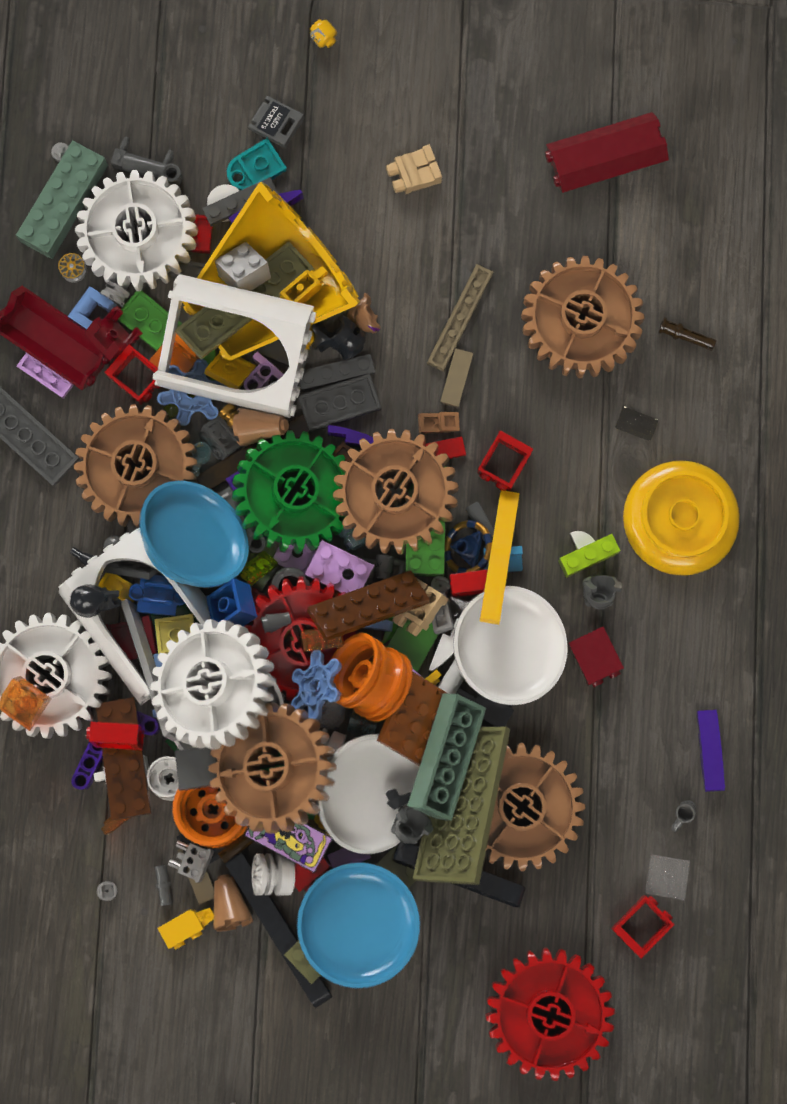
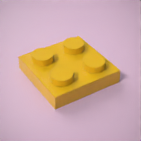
[204,353,256,389]

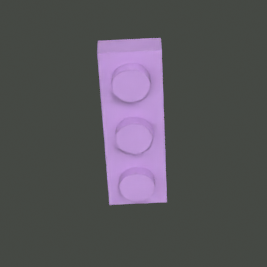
[17,353,73,399]

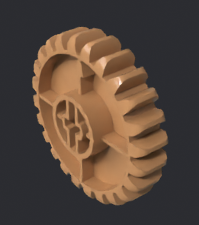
[521,256,645,378]
[74,404,199,527]
[333,429,459,555]
[208,702,337,834]
[486,743,586,871]

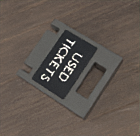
[248,96,305,149]

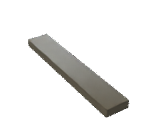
[427,264,493,372]

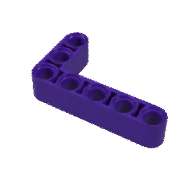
[71,710,161,790]

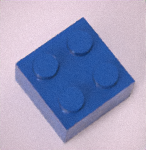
[206,578,257,627]

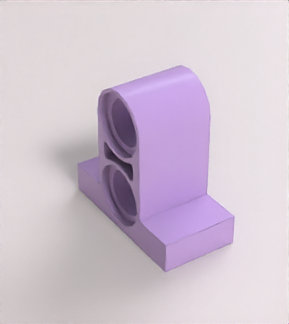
[244,351,284,390]

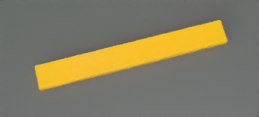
[479,490,520,625]

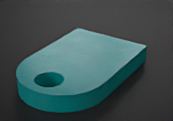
[227,138,287,191]

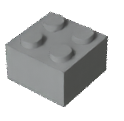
[215,241,271,291]

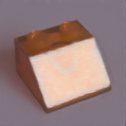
[0,676,52,731]

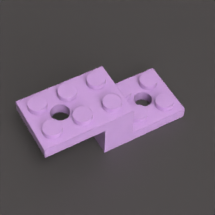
[272,540,374,593]

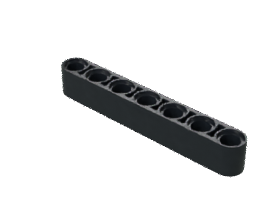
[393,841,526,908]

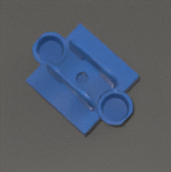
[129,575,185,616]

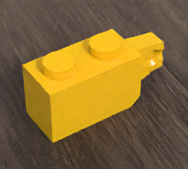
[280,266,327,304]
[157,907,214,950]

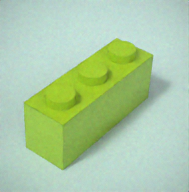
[558,534,620,578]

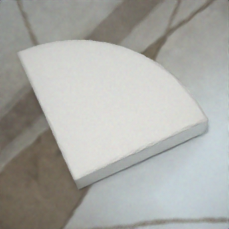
[570,531,595,550]

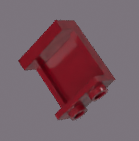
[105,616,158,661]
[567,627,624,687]

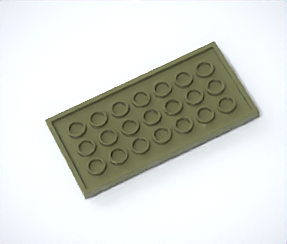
[413,727,510,885]

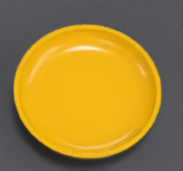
[623,461,740,575]

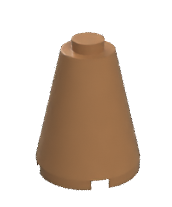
[233,408,289,446]
[213,874,253,932]

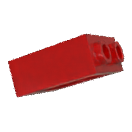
[104,344,160,405]
[477,430,533,491]
[449,569,488,598]
[86,722,145,751]
[611,895,674,958]

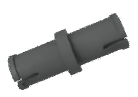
[154,864,173,906]

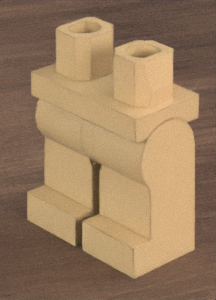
[386,144,442,194]
[392,578,449,637]

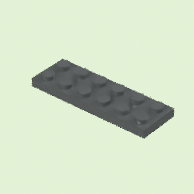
[0,387,80,487]

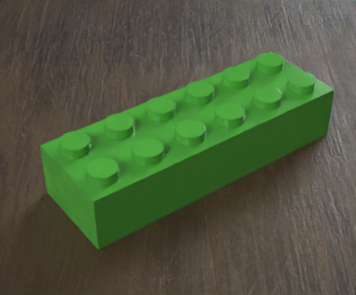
[406,466,446,577]

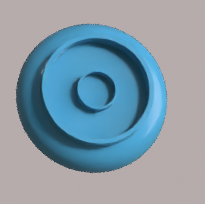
[139,481,249,587]
[297,863,420,988]

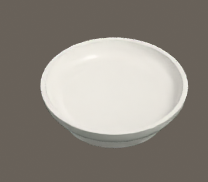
[453,586,567,705]
[317,734,419,854]

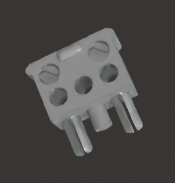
[168,841,214,883]

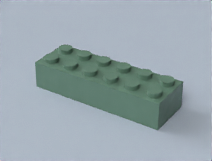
[16,140,108,259]
[407,693,486,821]

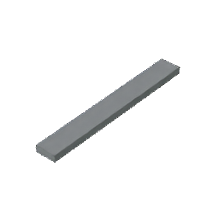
[121,599,177,741]

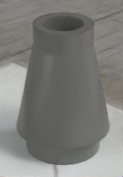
[261,612,291,633]

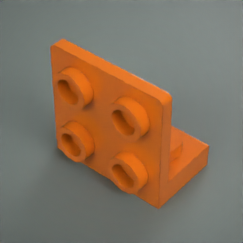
[150,333,200,373]

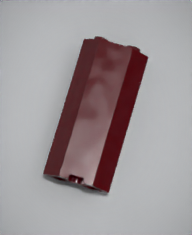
[545,112,669,193]
[0,286,110,390]

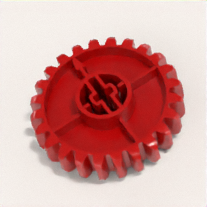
[244,576,364,701]
[486,948,615,1081]

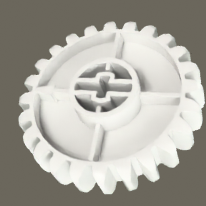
[75,170,198,291]
[0,613,112,739]
[150,619,276,750]

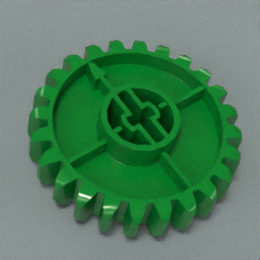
[232,430,348,554]

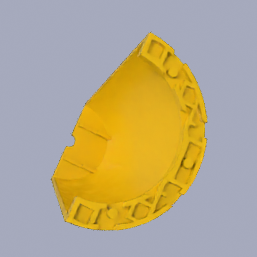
[182,182,360,361]

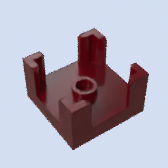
[84,306,143,361]

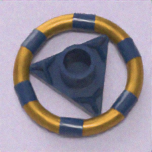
[445,520,493,573]

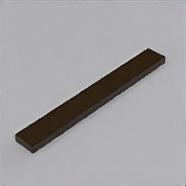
[196,414,310,490]

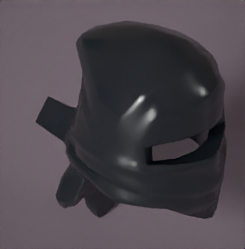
[311,315,366,360]
[70,584,121,618]

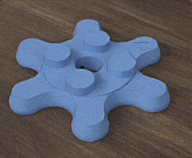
[157,359,227,426]
[291,649,342,720]

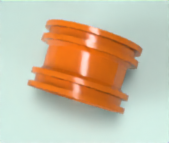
[331,633,413,722]
[173,786,249,849]

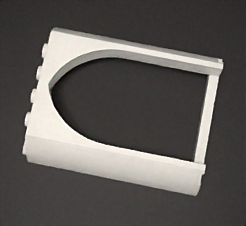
[153,274,316,418]
[58,527,211,705]

